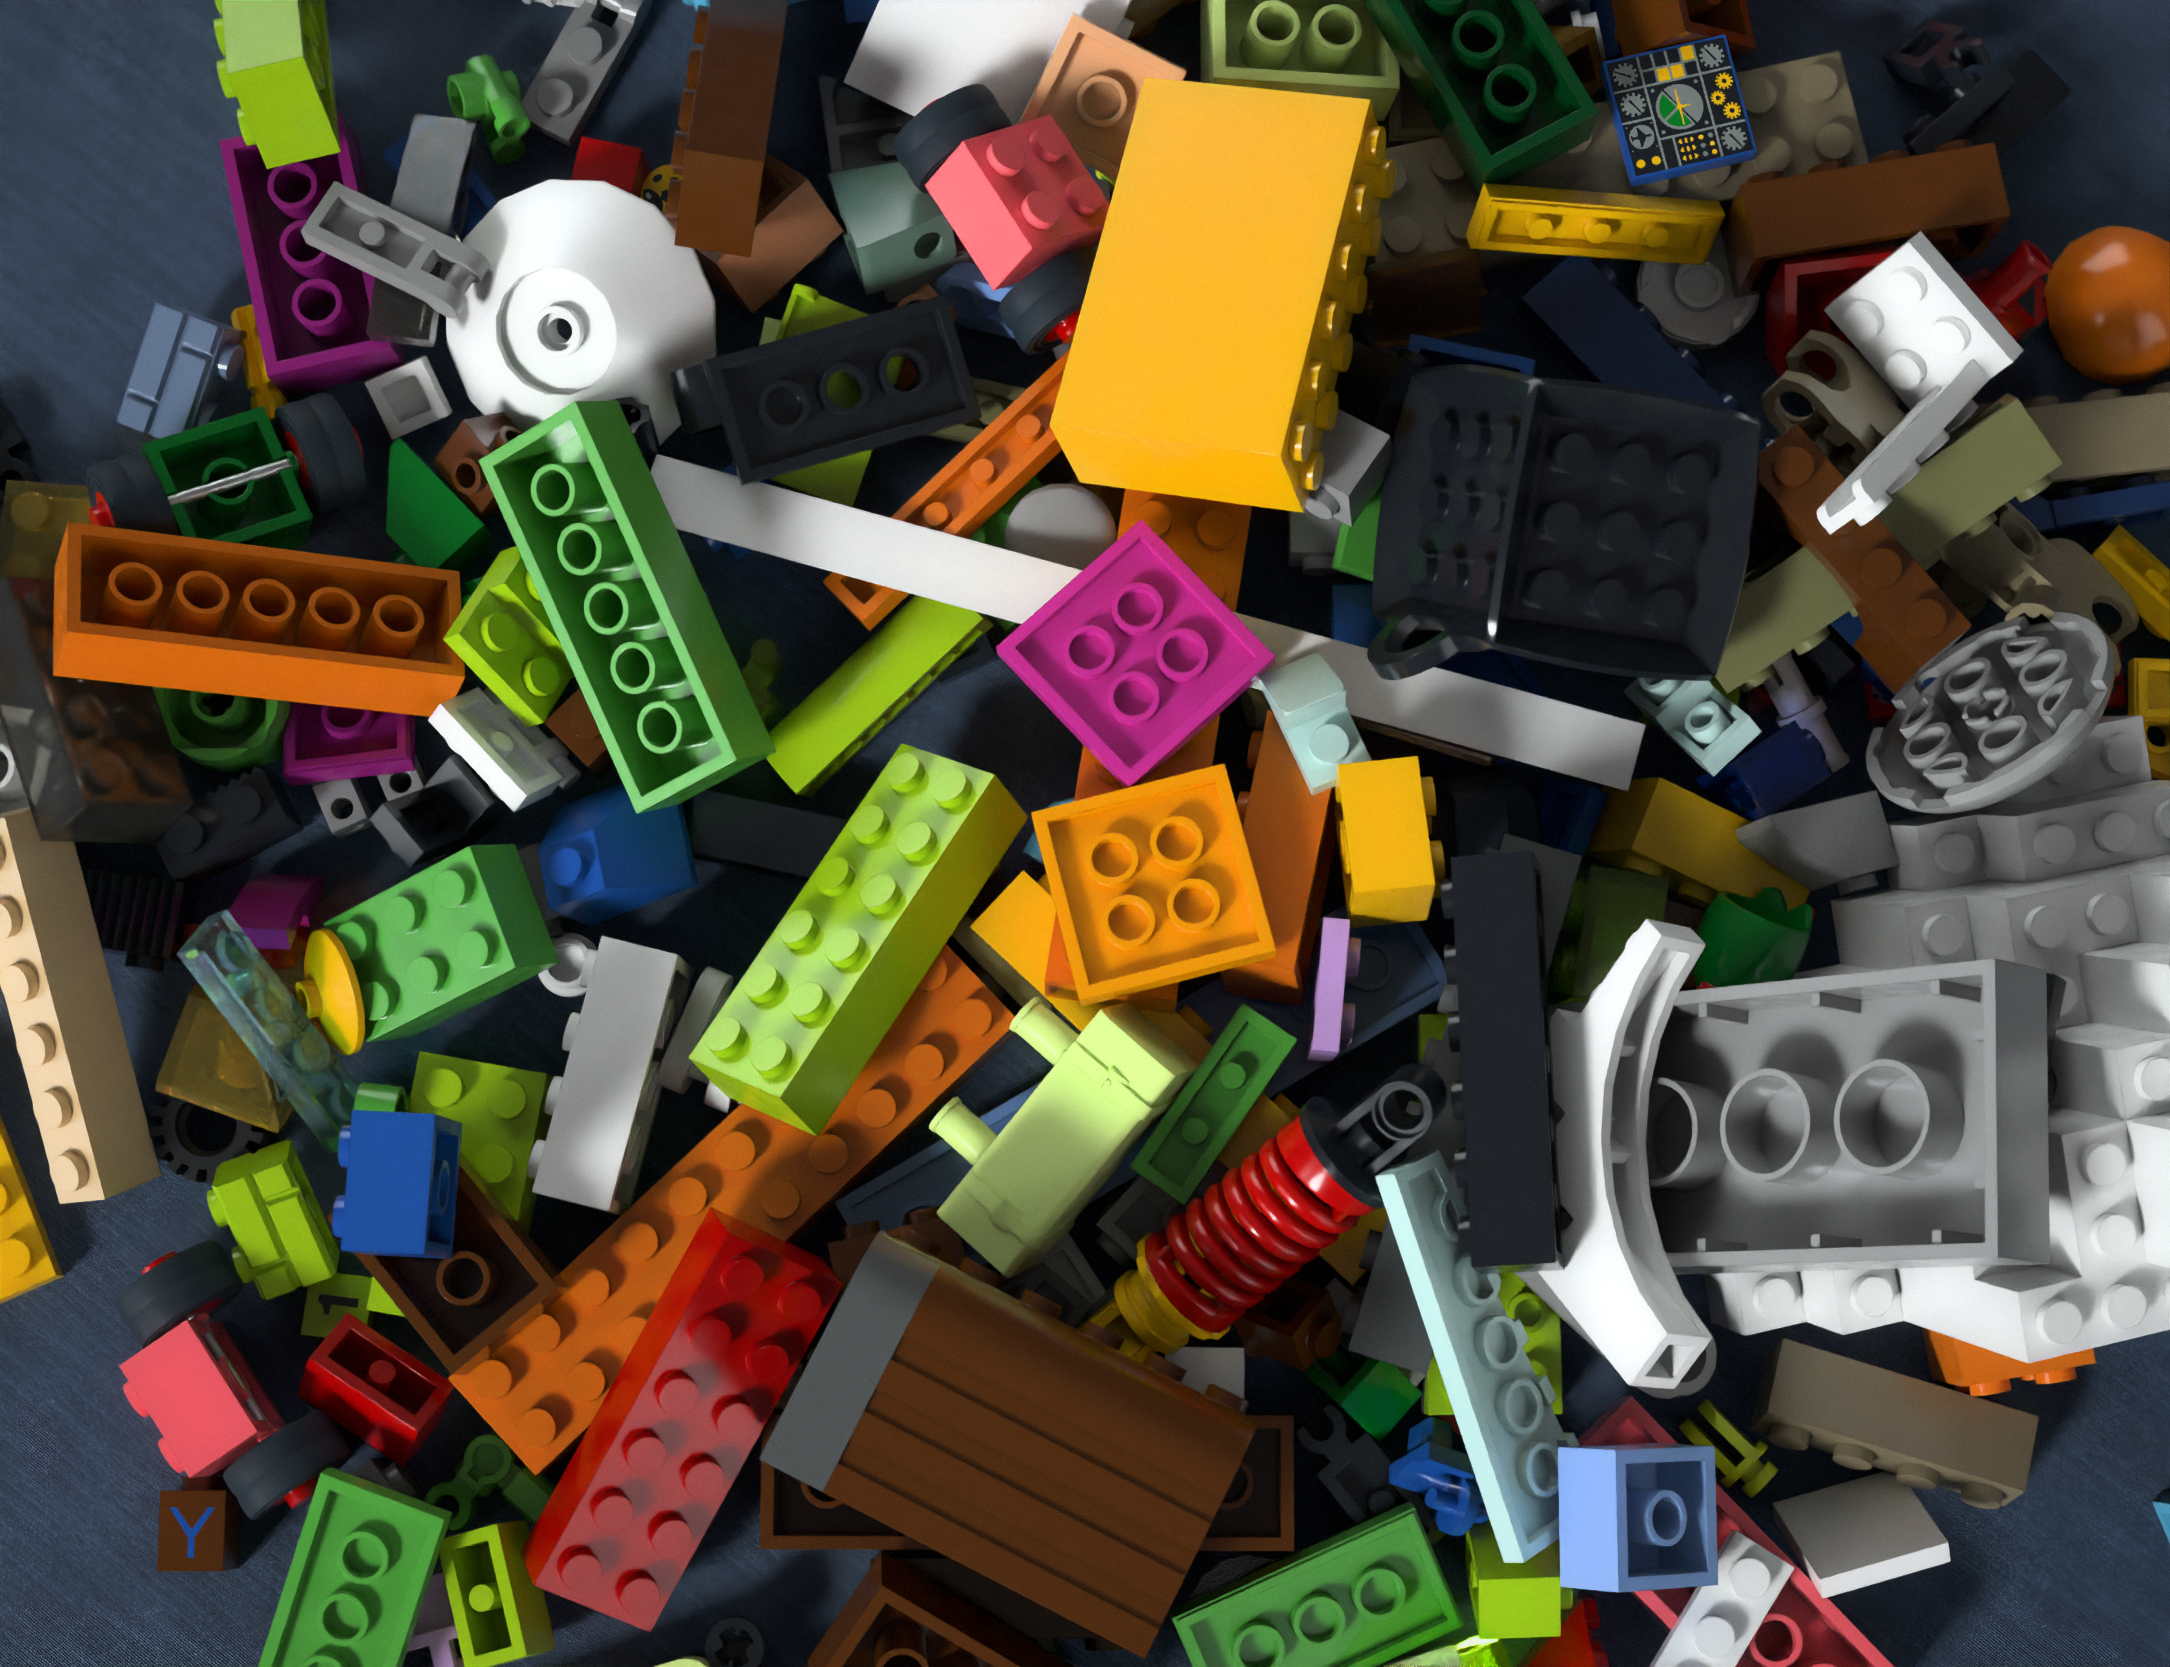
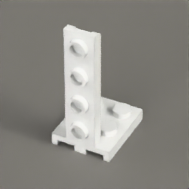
[1817,231,2024,534]

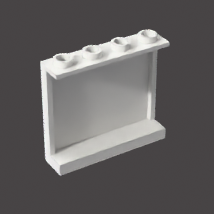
[844,0,1135,125]

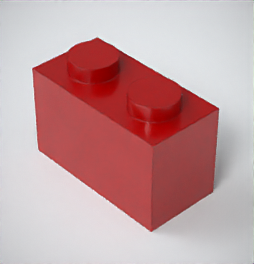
[297,1312,455,1468]

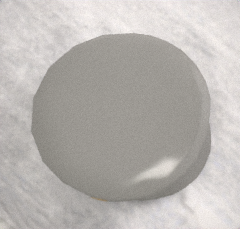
[1005,484,1117,570]

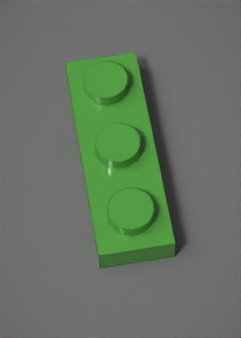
[1130,1002,1298,1206]

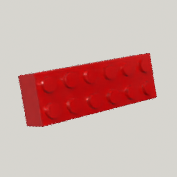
[520,1207,843,1632]

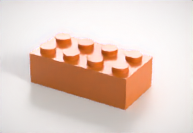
[1219,710,1337,1007]

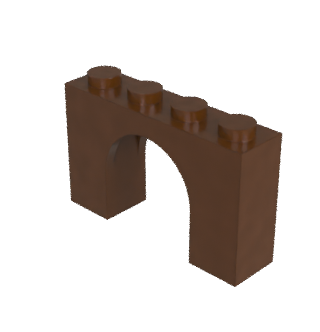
[1753,423,1972,694]

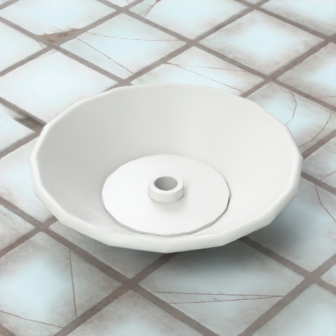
[446,179,716,446]

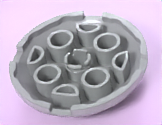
[1866,612,2115,814]

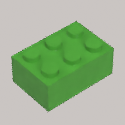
[323,844,560,1043]

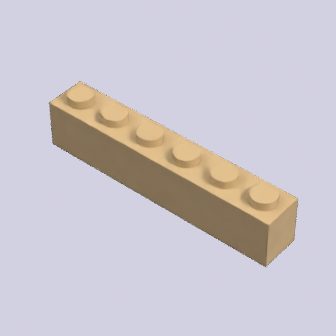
[0,801,161,1204]

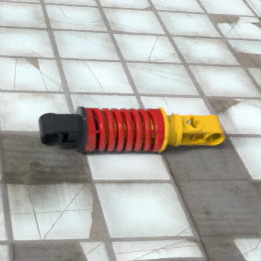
[1077,1064,1447,1363]

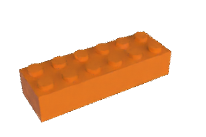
[53,522,465,717]

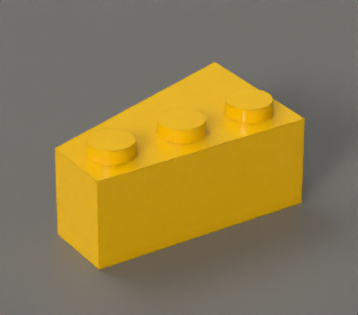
[1585,777,1810,911]

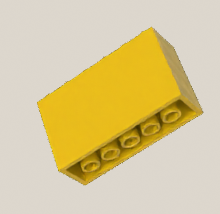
[1049,77,1396,513]

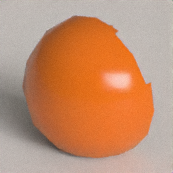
[2043,226,2170,386]

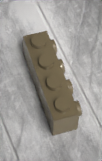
[1750,1338,2039,1509]

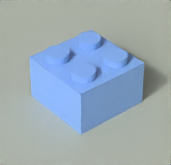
[1558,1443,1718,1593]

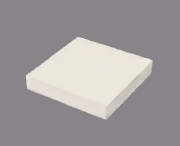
[1772,1471,1951,1598]

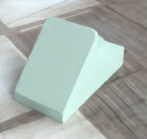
[1258,652,1372,796]

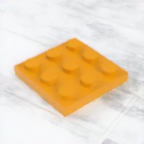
[1031,763,1276,1007]

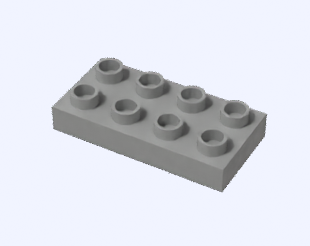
[1549,958,2050,1275]

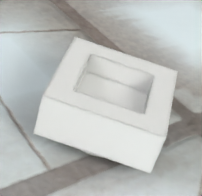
[365,354,453,440]

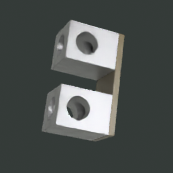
[310,754,428,839]

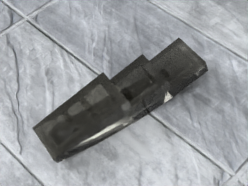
[366,114,479,347]

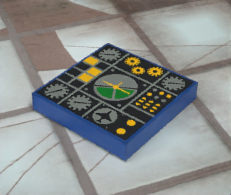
[1599,34,1757,188]

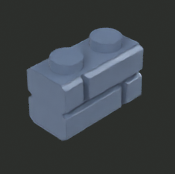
[116,302,244,439]

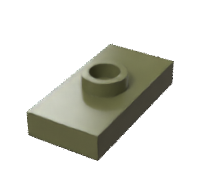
[949,915,1054,1013]

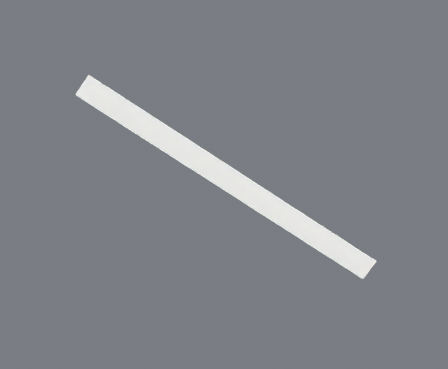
[650,454,1646,791]

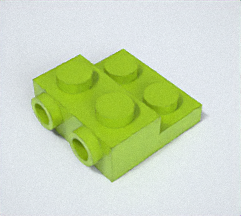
[443,546,575,728]

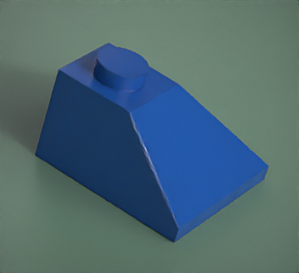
[538,782,699,926]

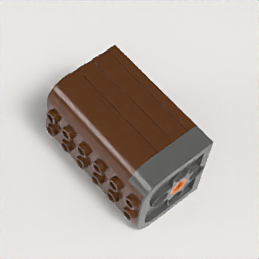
[759,1225,1258,1659]

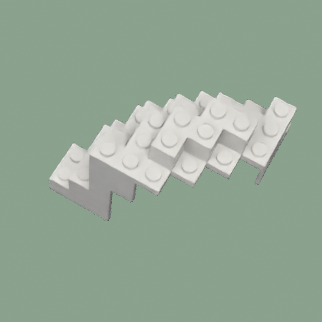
[1704,715,2170,1364]

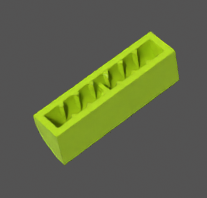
[766,595,993,797]

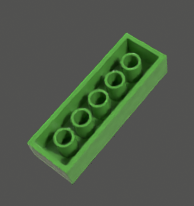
[478,400,776,814]

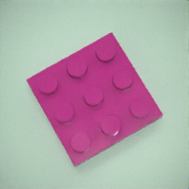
[996,519,1275,788]

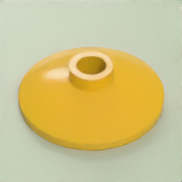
[295,929,365,1056]

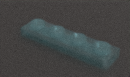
[177,909,359,1154]

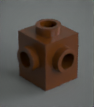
[432,412,524,518]

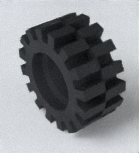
[149,1066,278,1185]

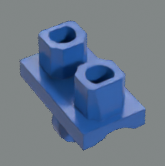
[1389,1417,1489,1537]

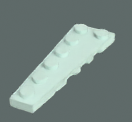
[1375,1150,1580,1563]

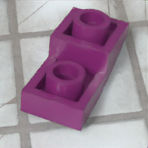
[222,873,325,950]

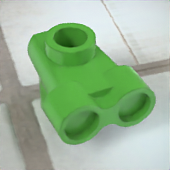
[447,54,531,165]

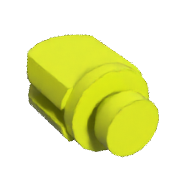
[1679,1399,1778,1498]

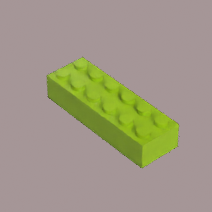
[688,743,1029,1137]

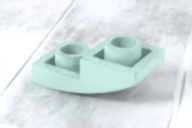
[1623,677,1762,777]

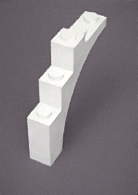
[1537,918,1713,1389]

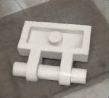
[428,687,582,812]

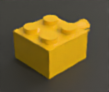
[1333,756,1445,928]

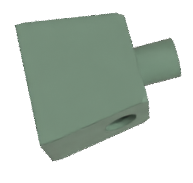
[827,162,957,296]

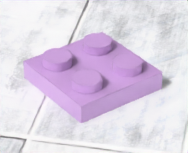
[1306,917,1361,1064]

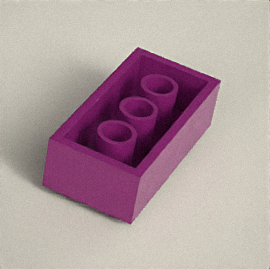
[219,112,406,397]

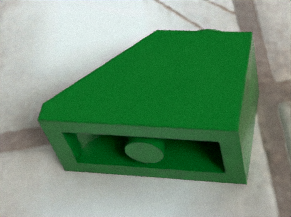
[386,437,496,573]
[1295,1320,1423,1443]

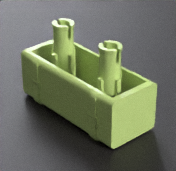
[929,997,1199,1278]

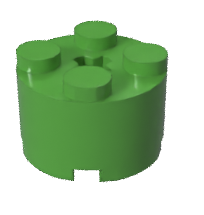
[151,687,291,774]

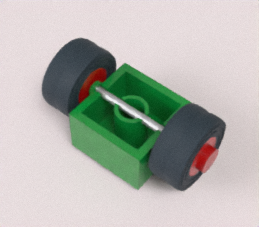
[86,393,367,550]

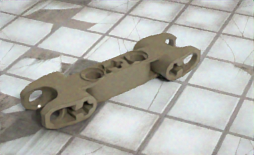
[1761,330,2139,677]

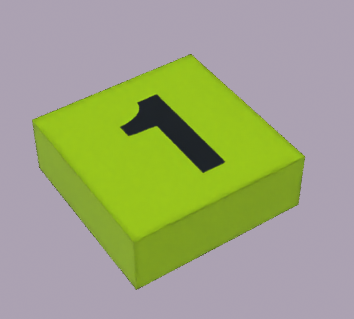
[300,1273,374,1338]

